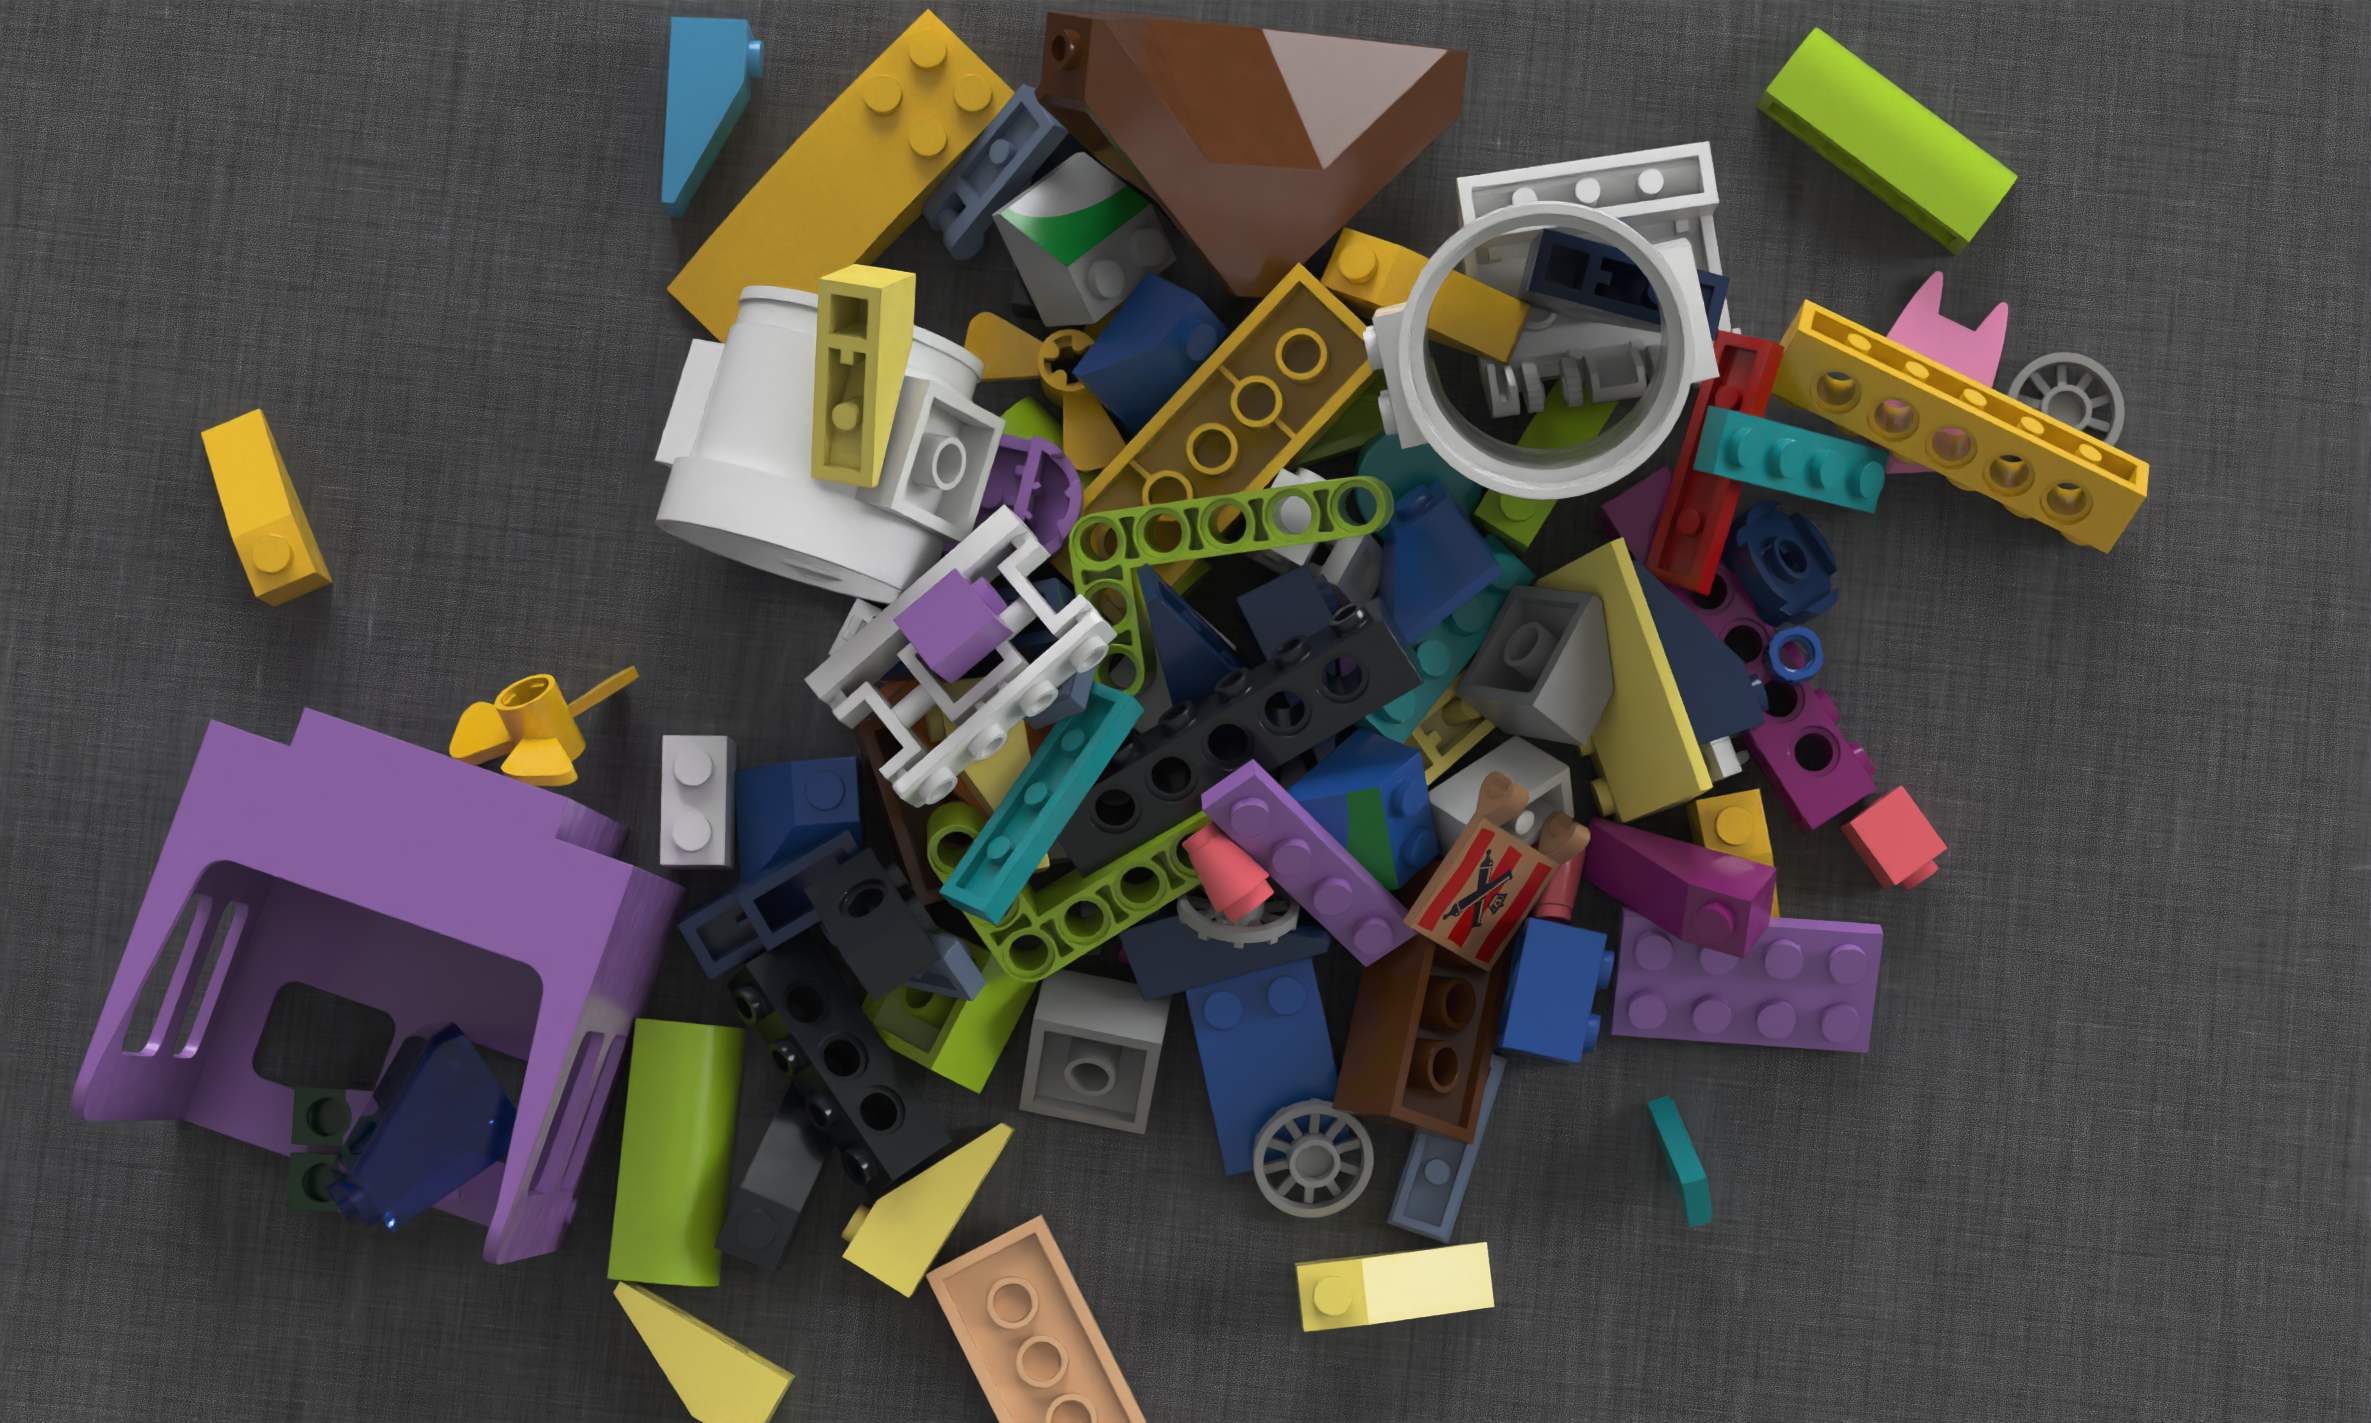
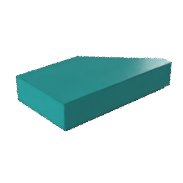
[1647,1095,1713,1228]

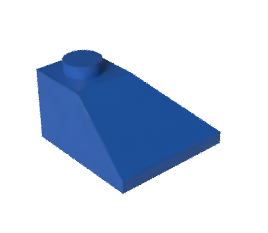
[1072,272,1229,437]
[1376,479,1504,645]
[734,757,867,881]

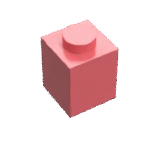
[1839,785,1948,891]

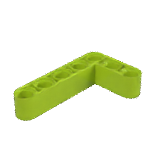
[1069,476,1394,697]
[927,802,1222,982]

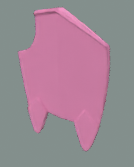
[1866,271,2008,474]

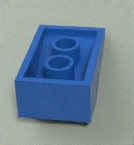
[1185,957,1350,1176]

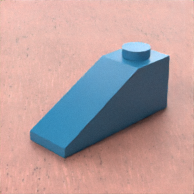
[661,17,764,218]

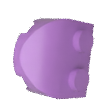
[942,434,1084,568]

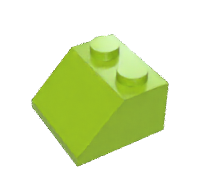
[861,926,1038,1094]

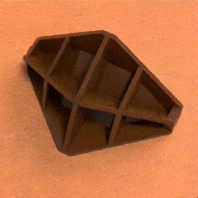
[1034,11,1468,297]

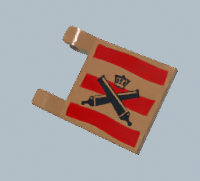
[1402,771,1590,973]

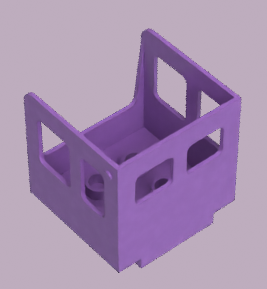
[71,707,689,1265]

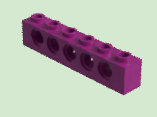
[1595,466,1877,835]

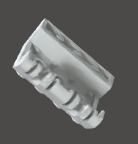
[1456,141,1741,418]

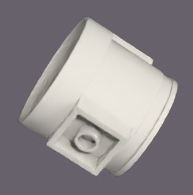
[1363,201,1720,500]
[655,285,1006,605]

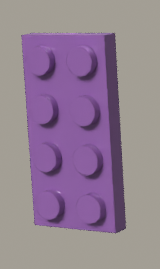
[1609,907,1884,1053]

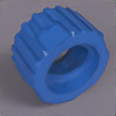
[1762,625,1825,686]

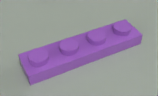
[1201,759,1418,967]

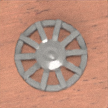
[2006,352,2125,446]
[1176,875,1300,949]
[1252,1098,1374,1218]

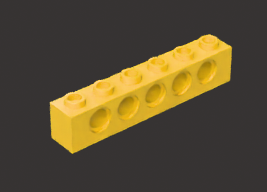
[1771,299,2149,554]

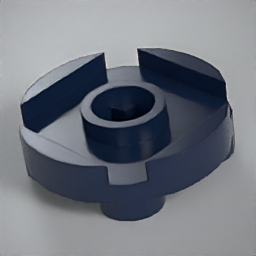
[1721,500,1839,627]

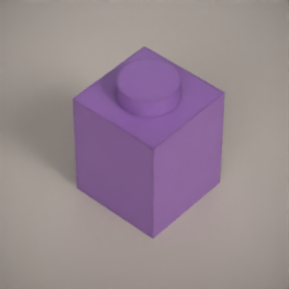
[893,568,1013,684]

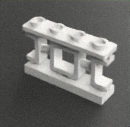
[804,504,1117,808]

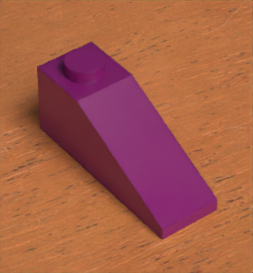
[1583,817,1777,959]

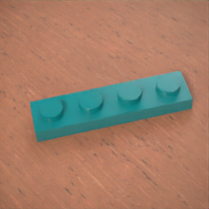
[1693,405,1889,514]
[1353,532,1535,744]
[939,681,1144,926]

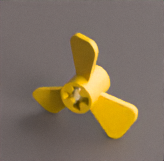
[964,298,1128,473]
[449,666,639,786]

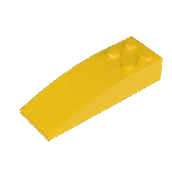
[667,9,1015,344]
[1050,262,1384,624]

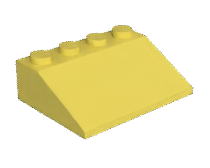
[1532,537,1713,825]

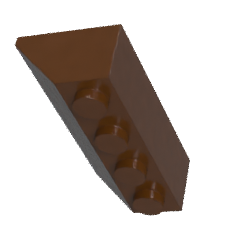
[1332,860,1518,1144]

